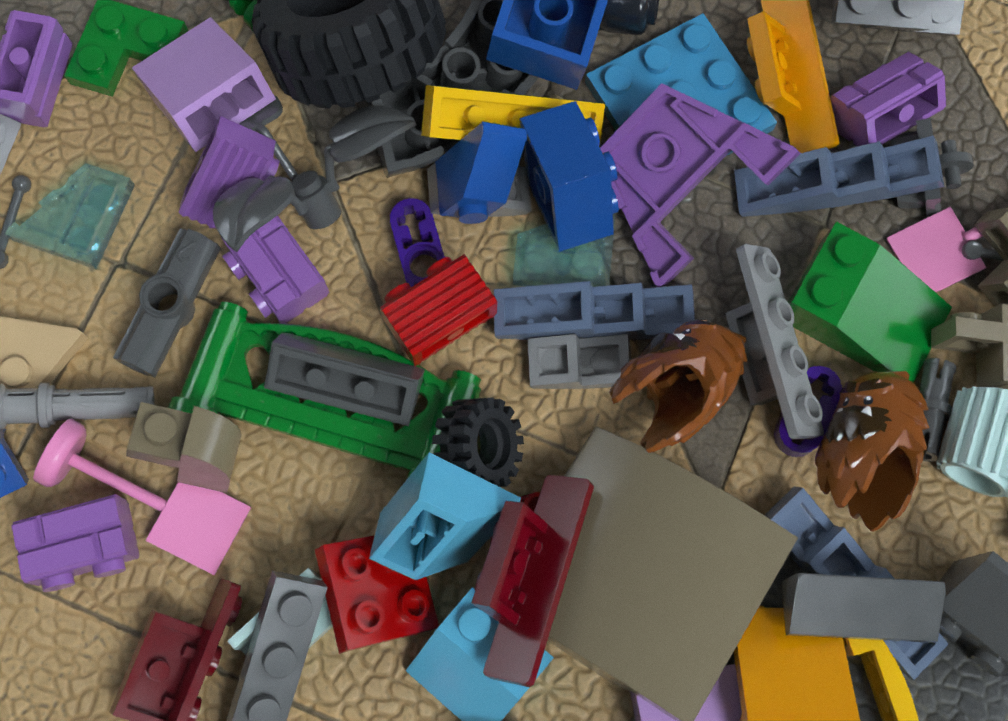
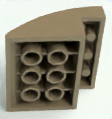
[547,427,798,721]

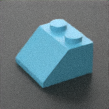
[406,587,554,721]

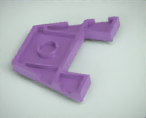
[600,83,801,287]

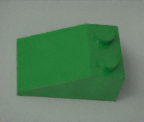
[788,221,952,383]

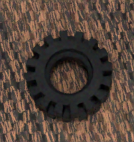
[432,398,524,487]

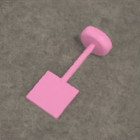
[886,206,986,293]
[33,418,251,575]

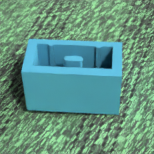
[369,452,521,580]

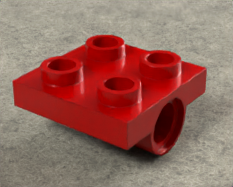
[315,535,439,654]

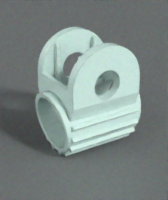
[936,386,1008,498]

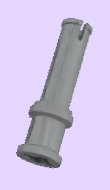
[0,383,154,430]

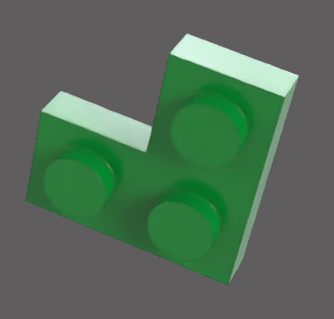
[64,0,188,97]

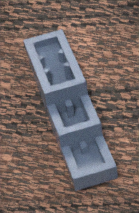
[734,136,944,217]
[494,281,695,340]
[765,486,948,680]

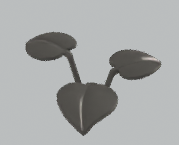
[213,95,417,252]

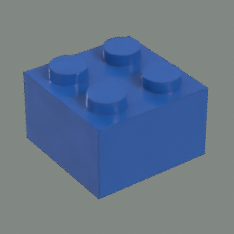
[486,0,608,90]
[520,101,619,252]

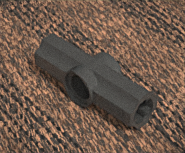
[113,228,221,378]

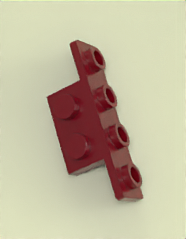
[471,475,594,687]
[109,578,242,721]

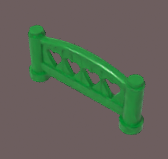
[168,301,481,479]

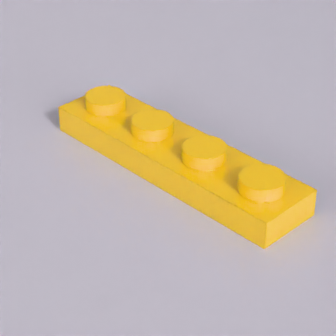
[421,85,605,147]

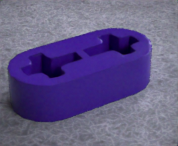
[774,366,842,457]

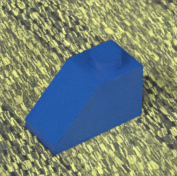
[435,122,527,224]

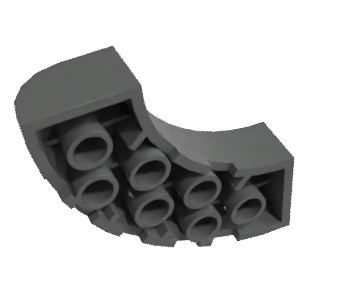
[367,0,538,178]

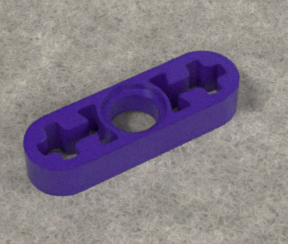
[390,198,444,287]

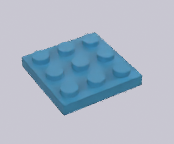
[585,13,777,156]

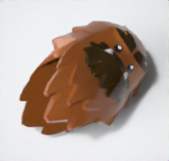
[609,319,747,453]
[815,371,930,532]

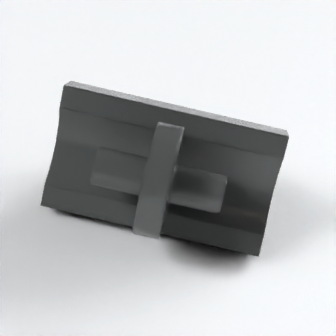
[891,118,974,217]

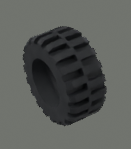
[252,0,446,109]

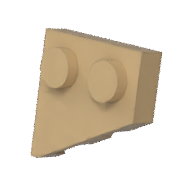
[0,316,88,389]

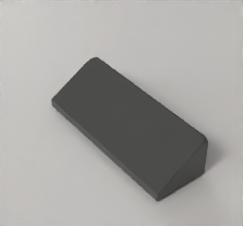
[264,333,425,426]
[781,573,946,643]

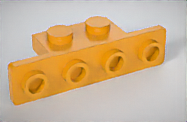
[747,0,839,153]

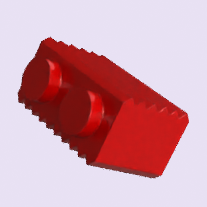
[380,254,498,366]

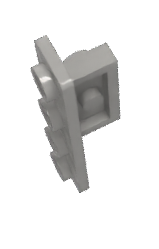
[725,244,824,439]

